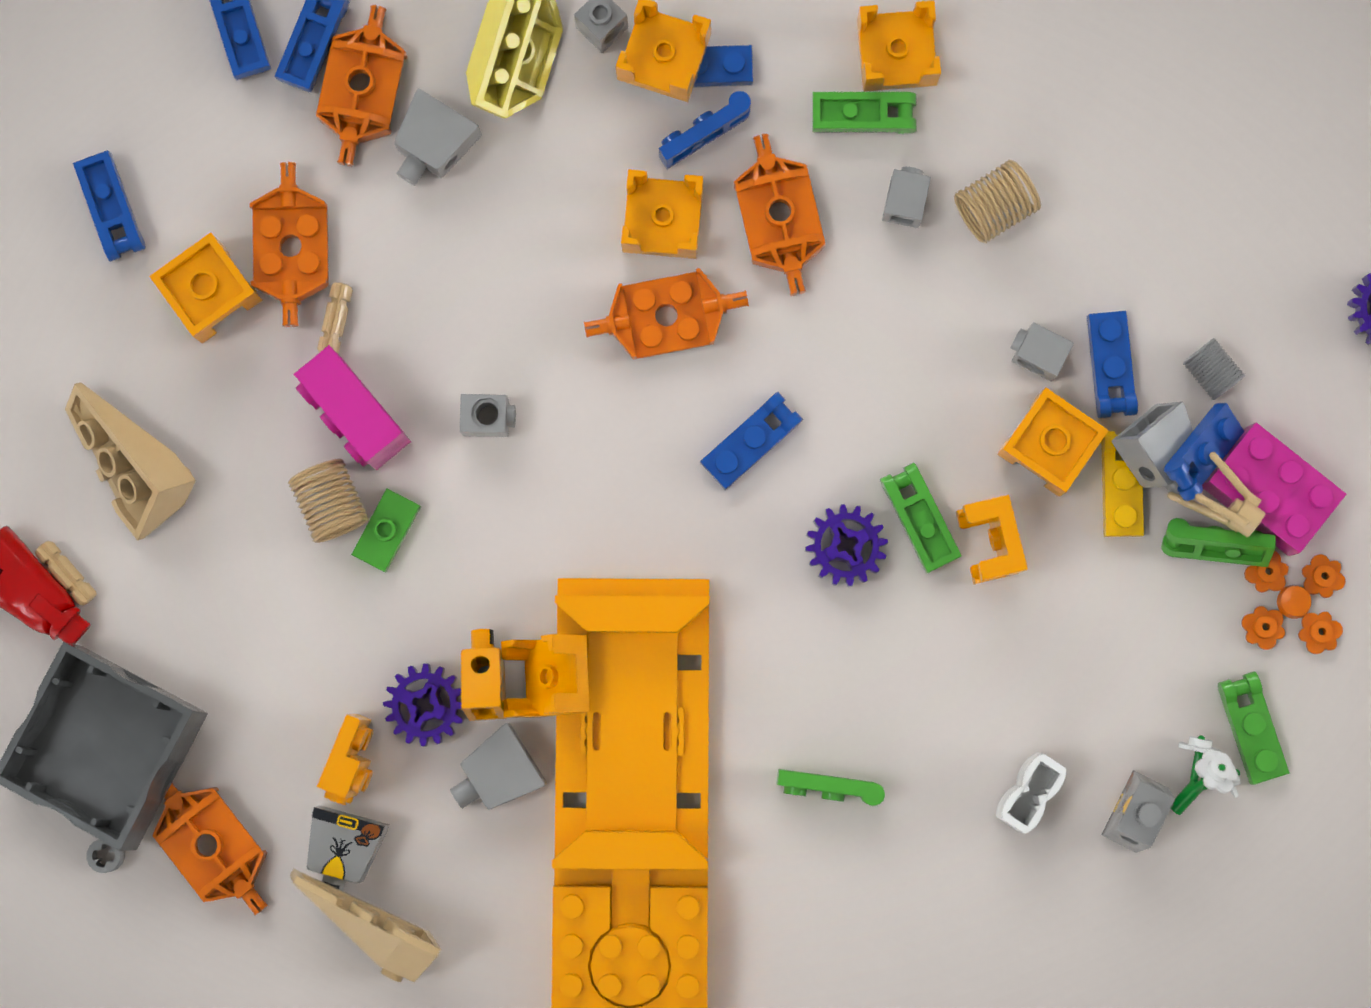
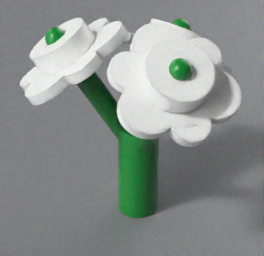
[1171,735,1241,815]

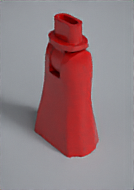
[0,526,91,644]

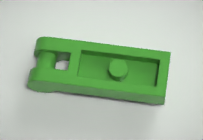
[812,92,917,134]
[880,463,962,574]
[1161,518,1276,567]
[1218,671,1290,785]
[776,769,885,806]

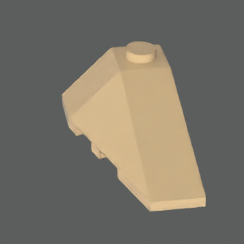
[65,382,196,541]
[290,868,441,982]

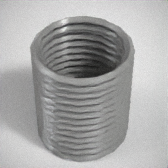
[1183,338,1245,400]

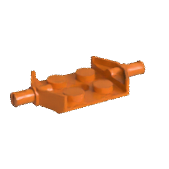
[316,5,408,167]
[734,134,826,296]
[249,162,329,327]
[584,268,749,360]
[152,783,268,915]

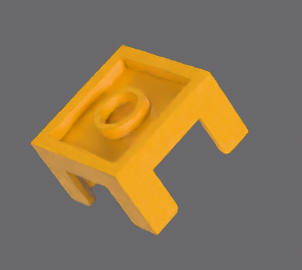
[615,0,711,102]
[857,0,941,92]
[621,169,703,259]
[149,232,263,344]
[997,387,1109,497]
[955,494,1028,585]
[501,634,590,718]

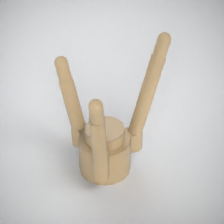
[1167,452,1265,537]

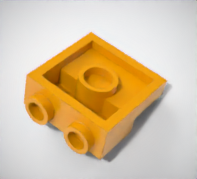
[317,714,374,805]

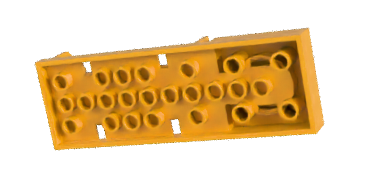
[551,578,709,1008]

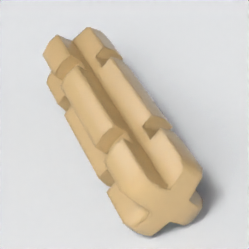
[317,283,352,353]
[35,541,96,606]

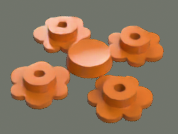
[1241,551,1345,654]

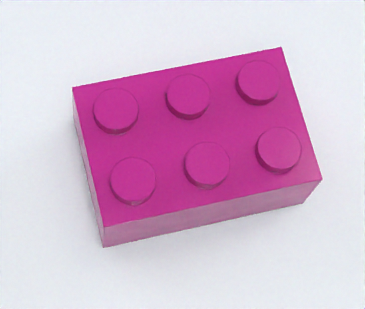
[293,345,411,470]
[1202,422,1347,556]

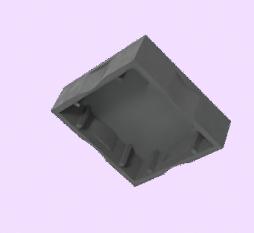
[0,642,208,850]

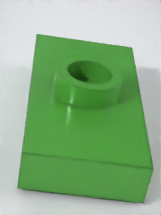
[351,488,421,573]

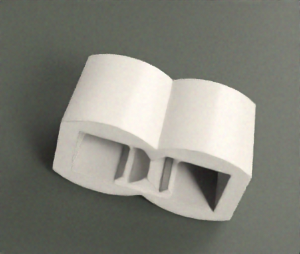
[996,753,1067,834]

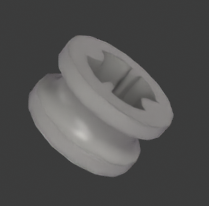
[86,839,125,873]

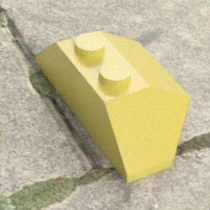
[466,0,563,119]

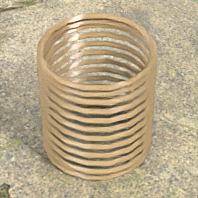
[954,159,1041,244]
[288,458,369,543]

